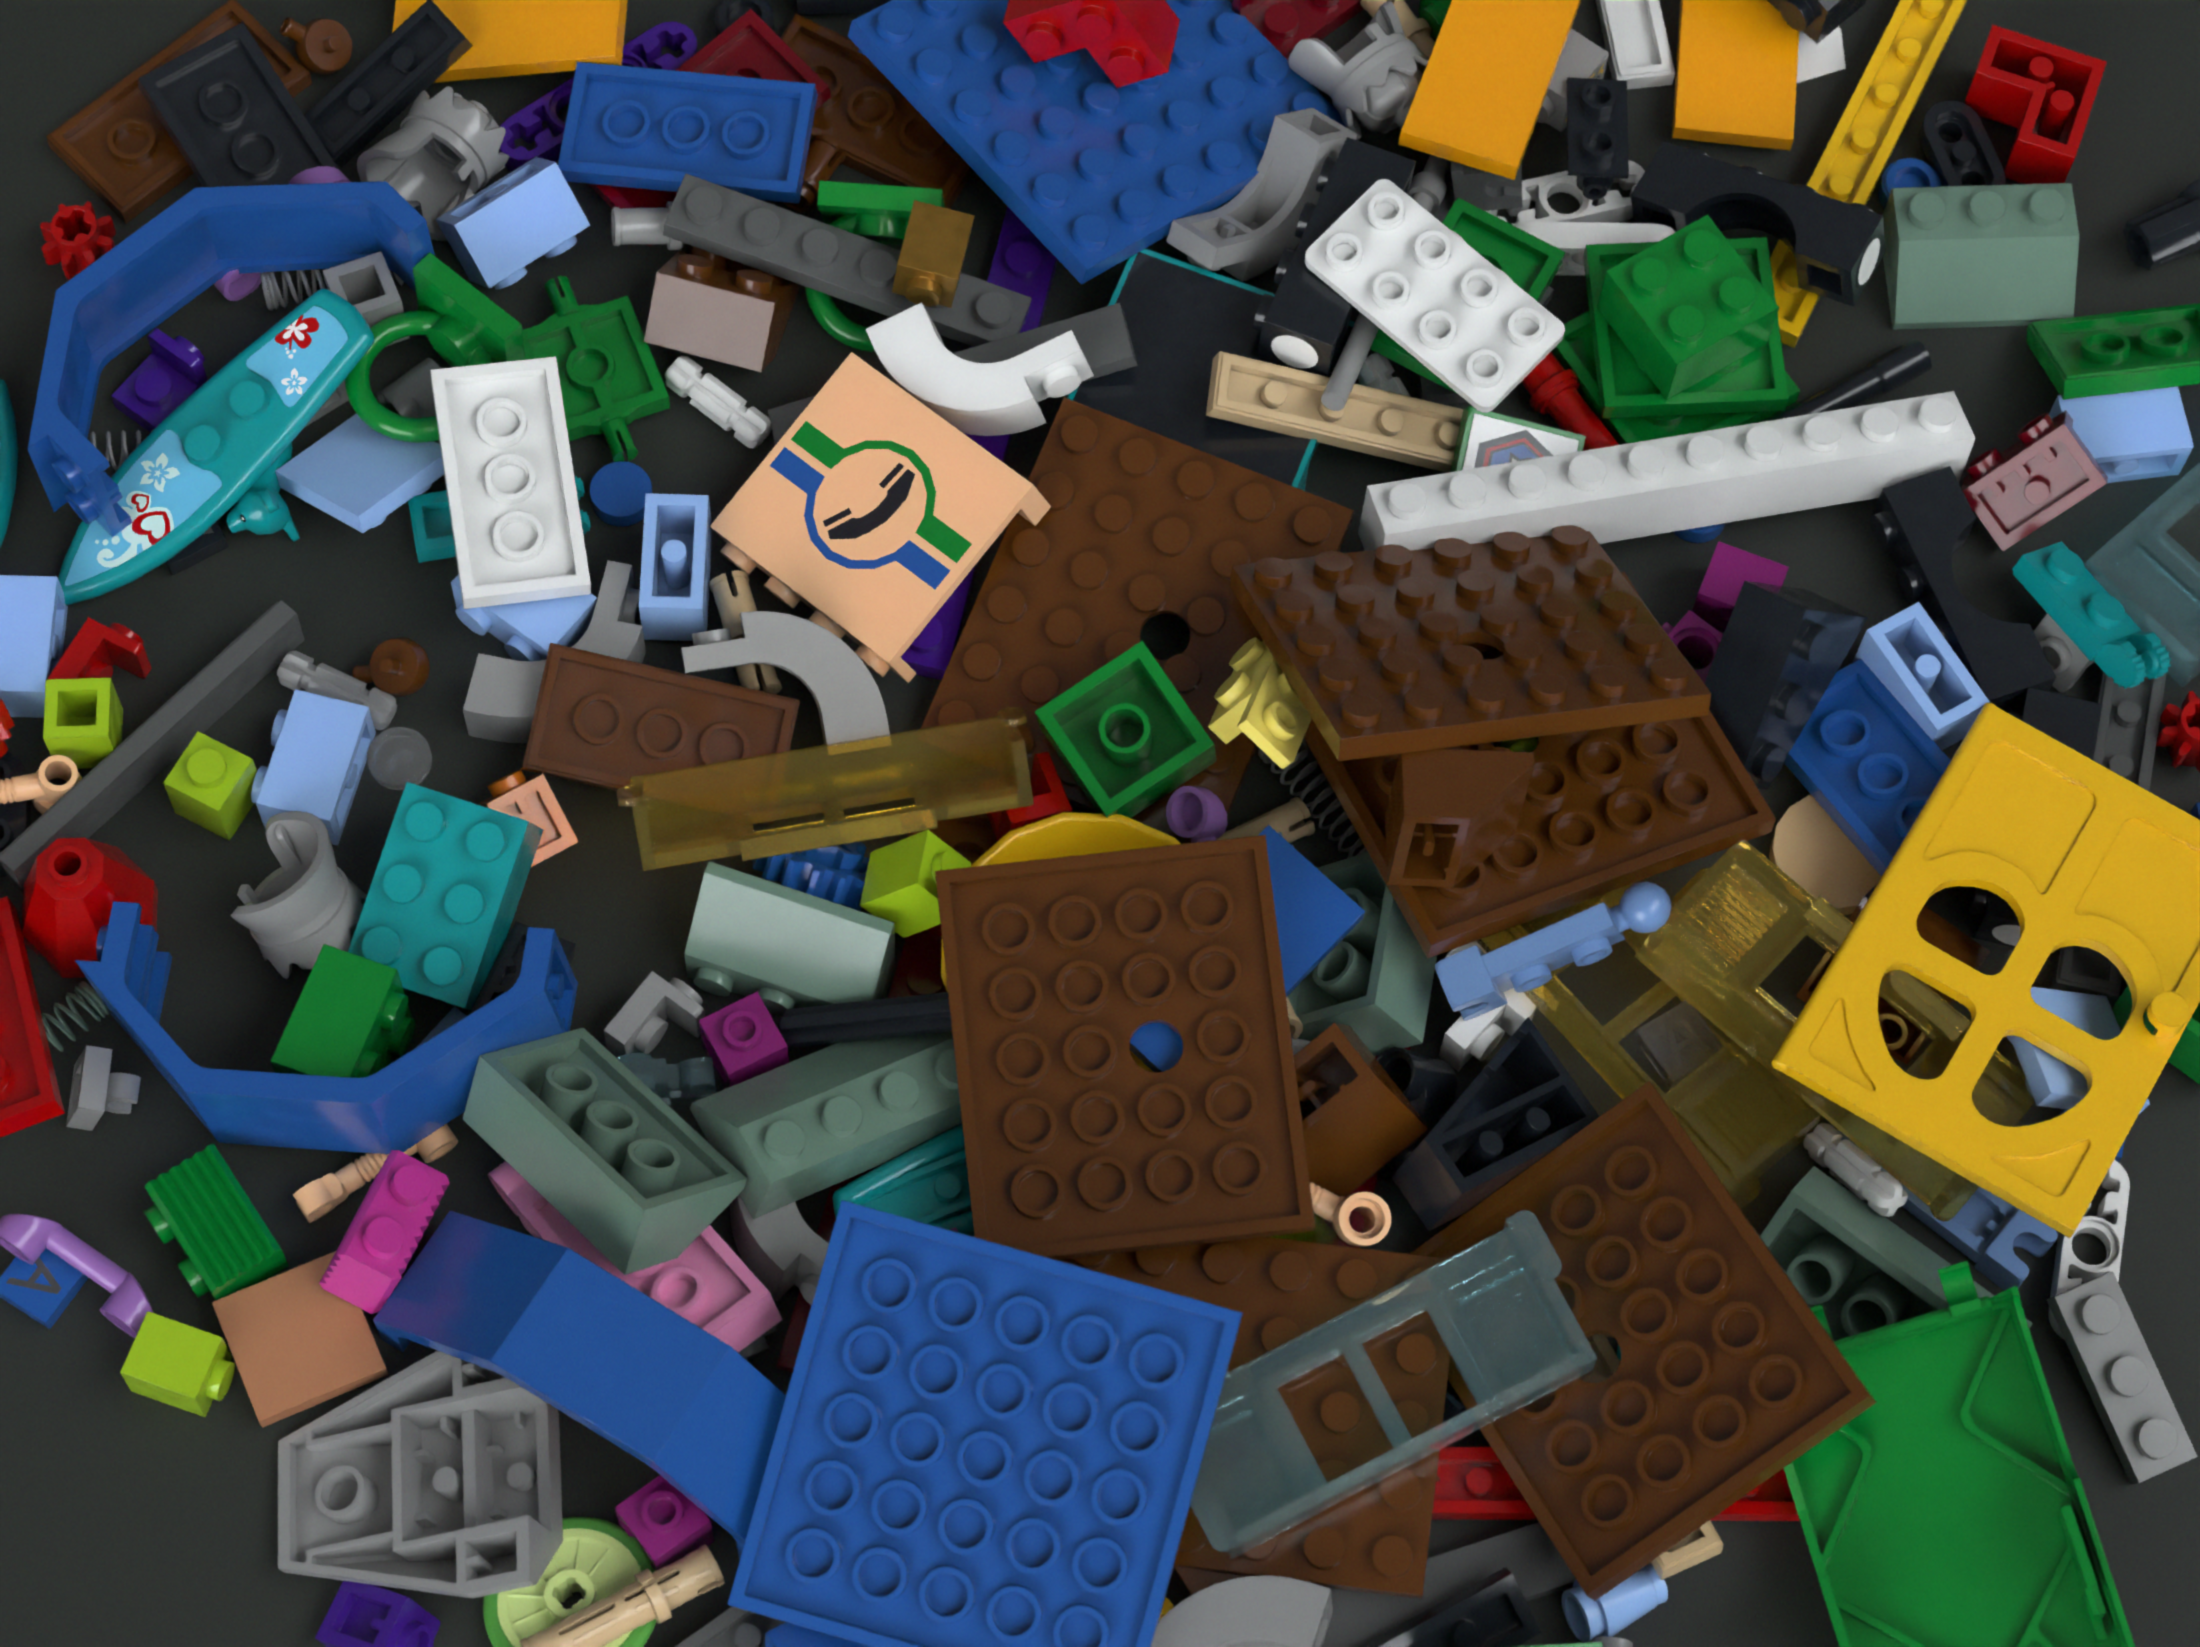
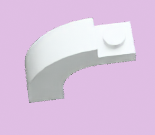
[866,302,1094,436]

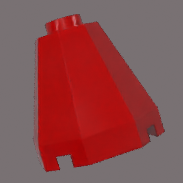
[21,838,158,978]

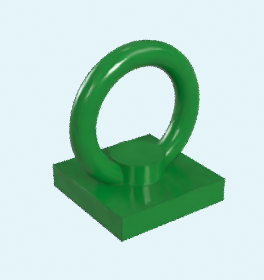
[805,180,946,352]
[344,253,525,443]

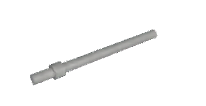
[1321,155,1451,411]

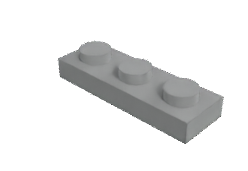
[2046,1272,2198,1484]

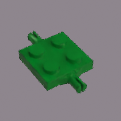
[522,276,670,462]

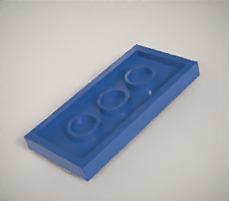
[558,62,818,204]
[1784,658,1951,877]

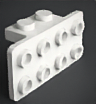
[1305,179,1565,412]

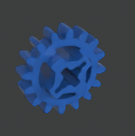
[752,825,869,911]

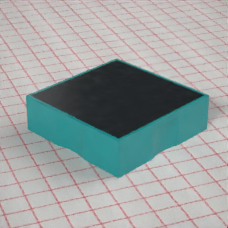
[1067,248,1355,491]

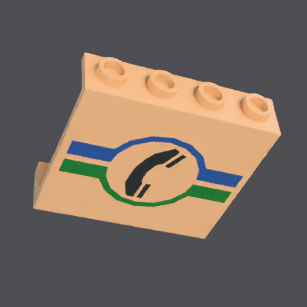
[710,352,1051,683]

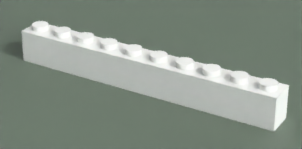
[1358,391,1975,551]

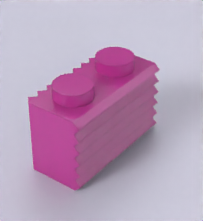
[319,1150,450,1314]

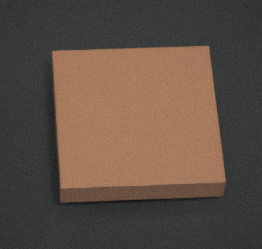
[212,1251,389,1428]

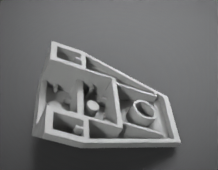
[278,1350,563,1598]

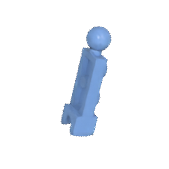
[1435,882,1671,1021]
[1839,1112,2058,1291]

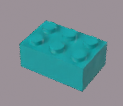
[348,782,543,1010]

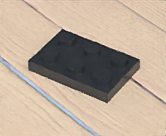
[138,22,339,187]

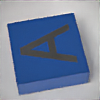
[0,1248,89,1329]

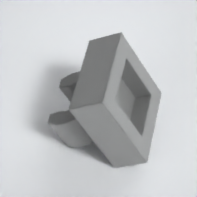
[66,1045,141,1131]

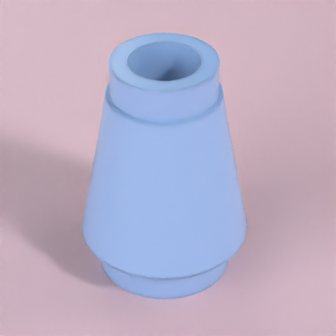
[1562,1563,1668,1642]

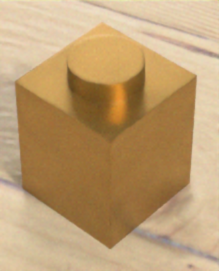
[892,200,974,308]

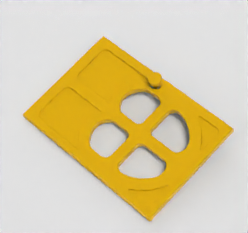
[1771,703,2200,1238]

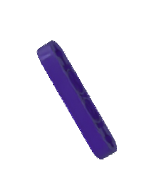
[499,22,698,172]

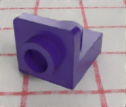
[111,328,208,432]
[315,1581,440,1647]

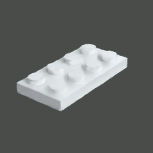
[431,356,591,609]

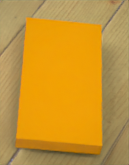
[392,0,628,83]
[1398,0,1581,180]
[1672,0,1799,151]

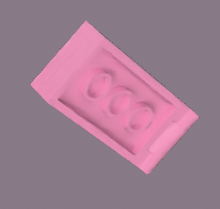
[487,1161,782,1353]

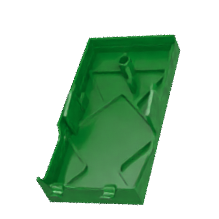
[1784,1261,2135,1647]

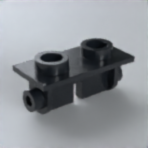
[1566,77,1629,200]

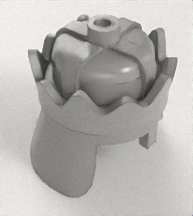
[1288,0,1429,140]
[357,87,510,241]
[231,811,367,979]

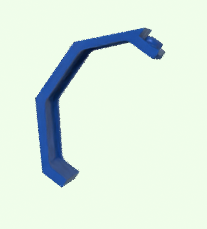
[27,181,435,537]
[75,901,578,1154]
[373,1210,786,1560]

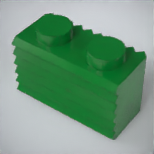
[143,1144,289,1301]

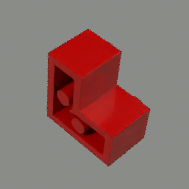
[1003,0,1180,88]
[1964,24,2107,184]

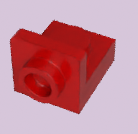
[47,617,152,679]

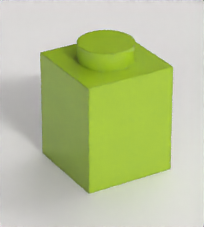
[43,678,123,769]
[163,731,257,841]
[860,829,971,938]
[120,1311,235,1418]

